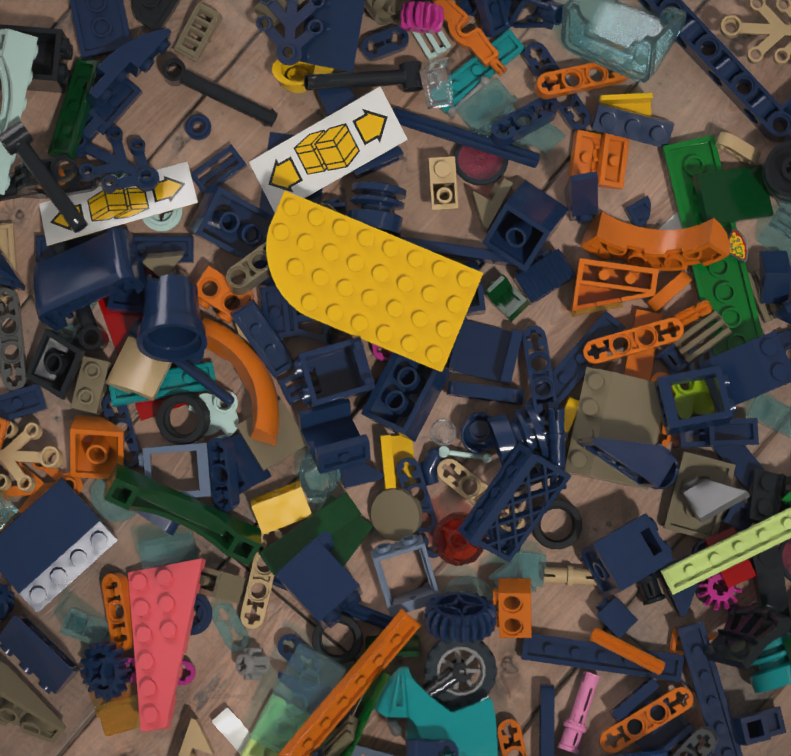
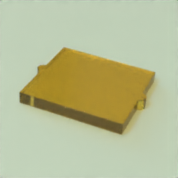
[571,302,623,317]

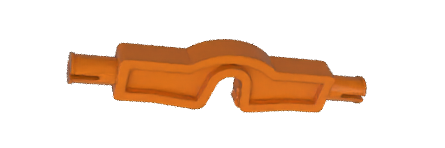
[432,0,507,76]

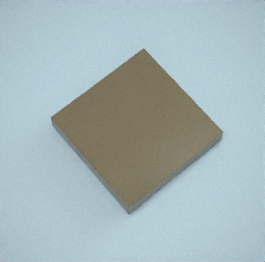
[235,399,306,471]

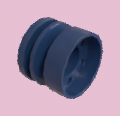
[348,181,406,236]
[487,405,549,466]

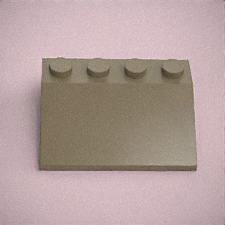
[565,367,662,490]

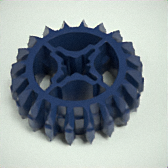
[424,591,497,644]

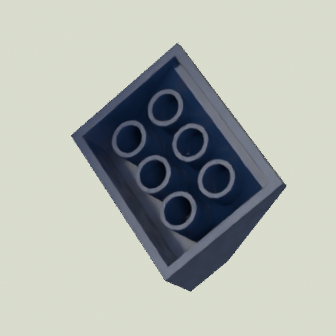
[0,477,118,613]

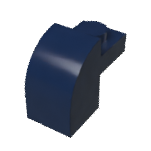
[732,706,787,746]

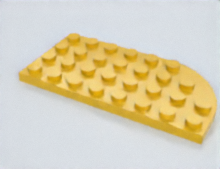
[266,190,483,372]

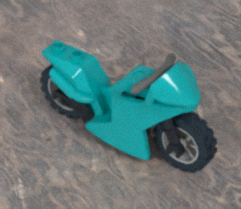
[374,640,502,756]

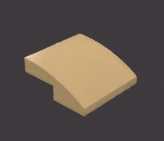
[106,336,172,401]

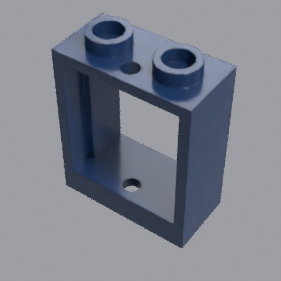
[655,365,736,435]

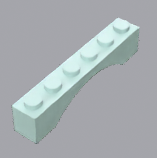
[0,29,38,195]

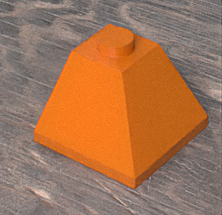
[70,415,124,479]

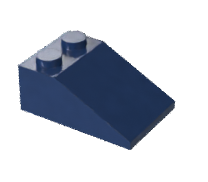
[186,184,274,269]
[698,331,791,412]
[577,438,676,487]

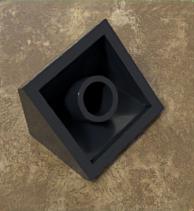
[25,329,86,400]

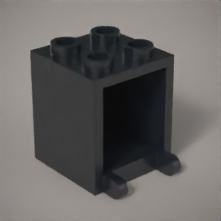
[0,24,73,93]

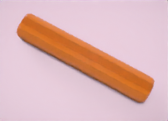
[590,628,665,675]

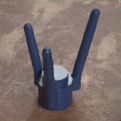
[513,0,566,30]

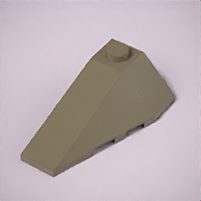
[0,661,66,743]

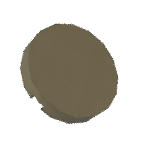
[371,487,423,541]

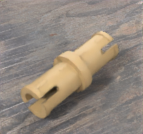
[543,565,597,586]

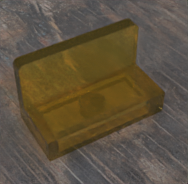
[94,694,140,737]

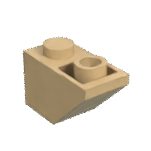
[428,156,458,211]

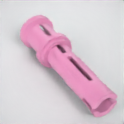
[556,671,601,755]

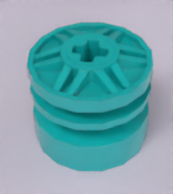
[749,631,791,693]

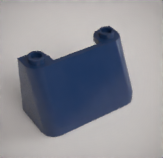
[32,226,148,331]

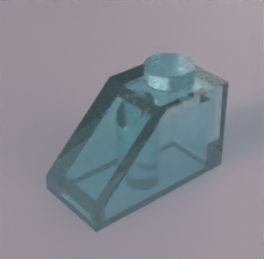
[138,532,198,569]

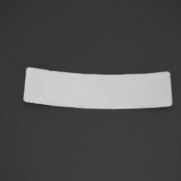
[212,708,252,755]

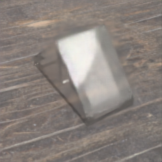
[420,57,454,109]

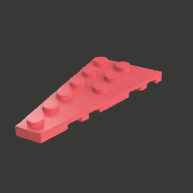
[128,558,206,733]

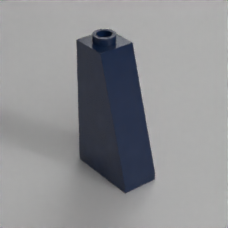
[317,88,404,180]

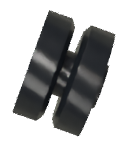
[761,141,791,204]

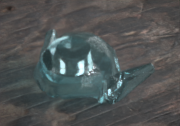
[299,449,341,509]

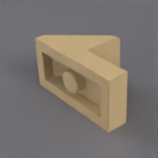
[178,717,215,756]

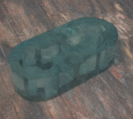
[212,604,250,651]

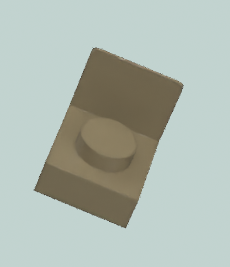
[472,178,513,233]
[142,251,192,284]

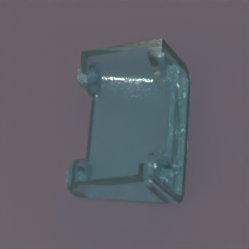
[561,0,687,83]

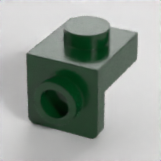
[485,275,530,322]

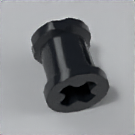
[636,573,666,606]

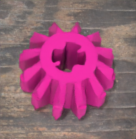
[400,1,444,34]
[697,573,742,610]

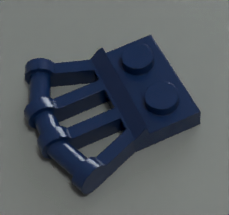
[260,286,333,344]

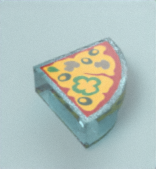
[728,227,748,264]

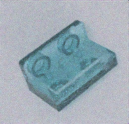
[456,78,518,134]

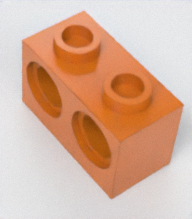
[196,265,255,324]
[493,578,532,638]

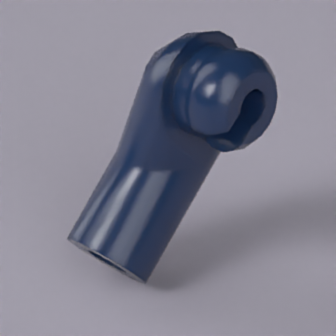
[420,447,444,486]

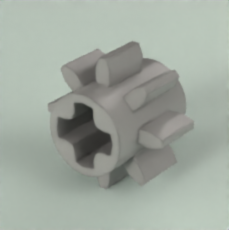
[236,648,269,680]

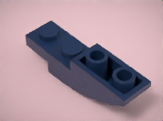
[87,28,171,108]

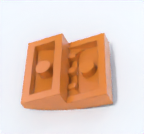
[567,130,630,190]

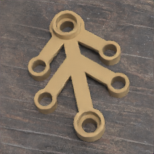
[719,0,791,66]
[0,422,64,492]

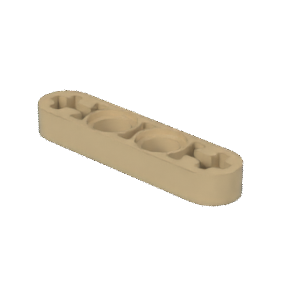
[437,459,524,532]
[240,529,283,629]

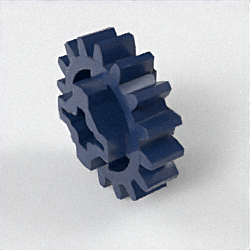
[80,640,131,700]

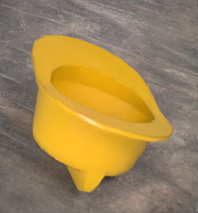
[272,54,334,94]

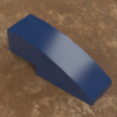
[672,418,759,448]

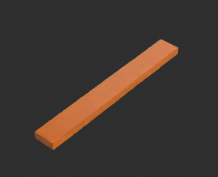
[277,609,421,756]

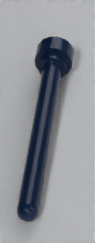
[128,318,234,405]

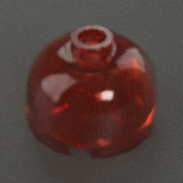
[432,511,488,566]

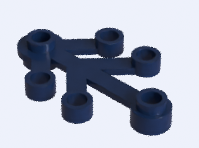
[256,0,327,65]
[75,127,159,193]

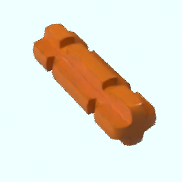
[666,300,713,333]

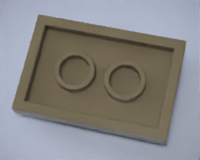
[663,451,736,540]

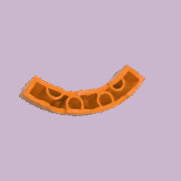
[580,212,730,271]
[202,317,280,446]

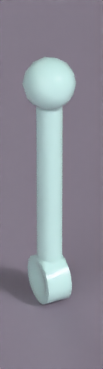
[438,446,492,463]

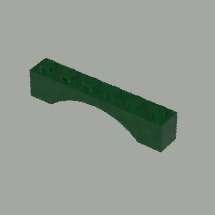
[103,463,261,566]

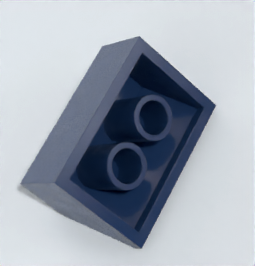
[361,352,451,442]
[0,614,81,694]

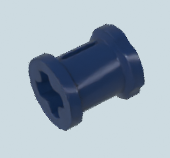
[655,343,689,375]

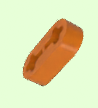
[647,270,692,312]

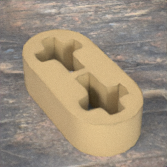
[715,132,761,166]

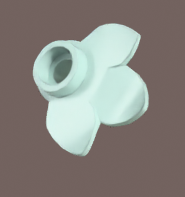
[189,390,239,436]

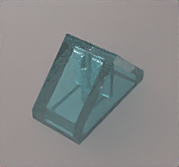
[60,607,109,644]

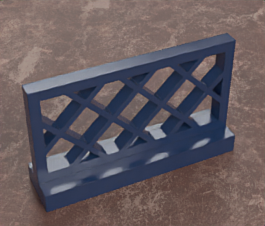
[457,442,572,563]

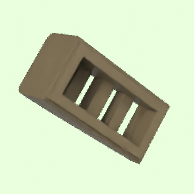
[174,2,222,63]

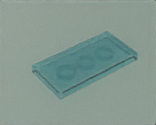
[249,642,347,754]

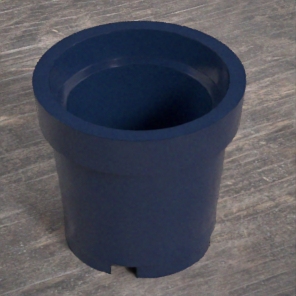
[137,274,207,362]

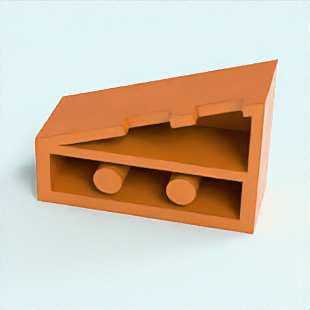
[570,258,659,312]

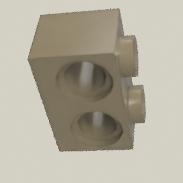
[70,356,113,416]

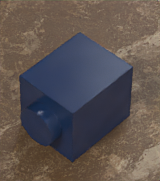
[594,596,638,639]

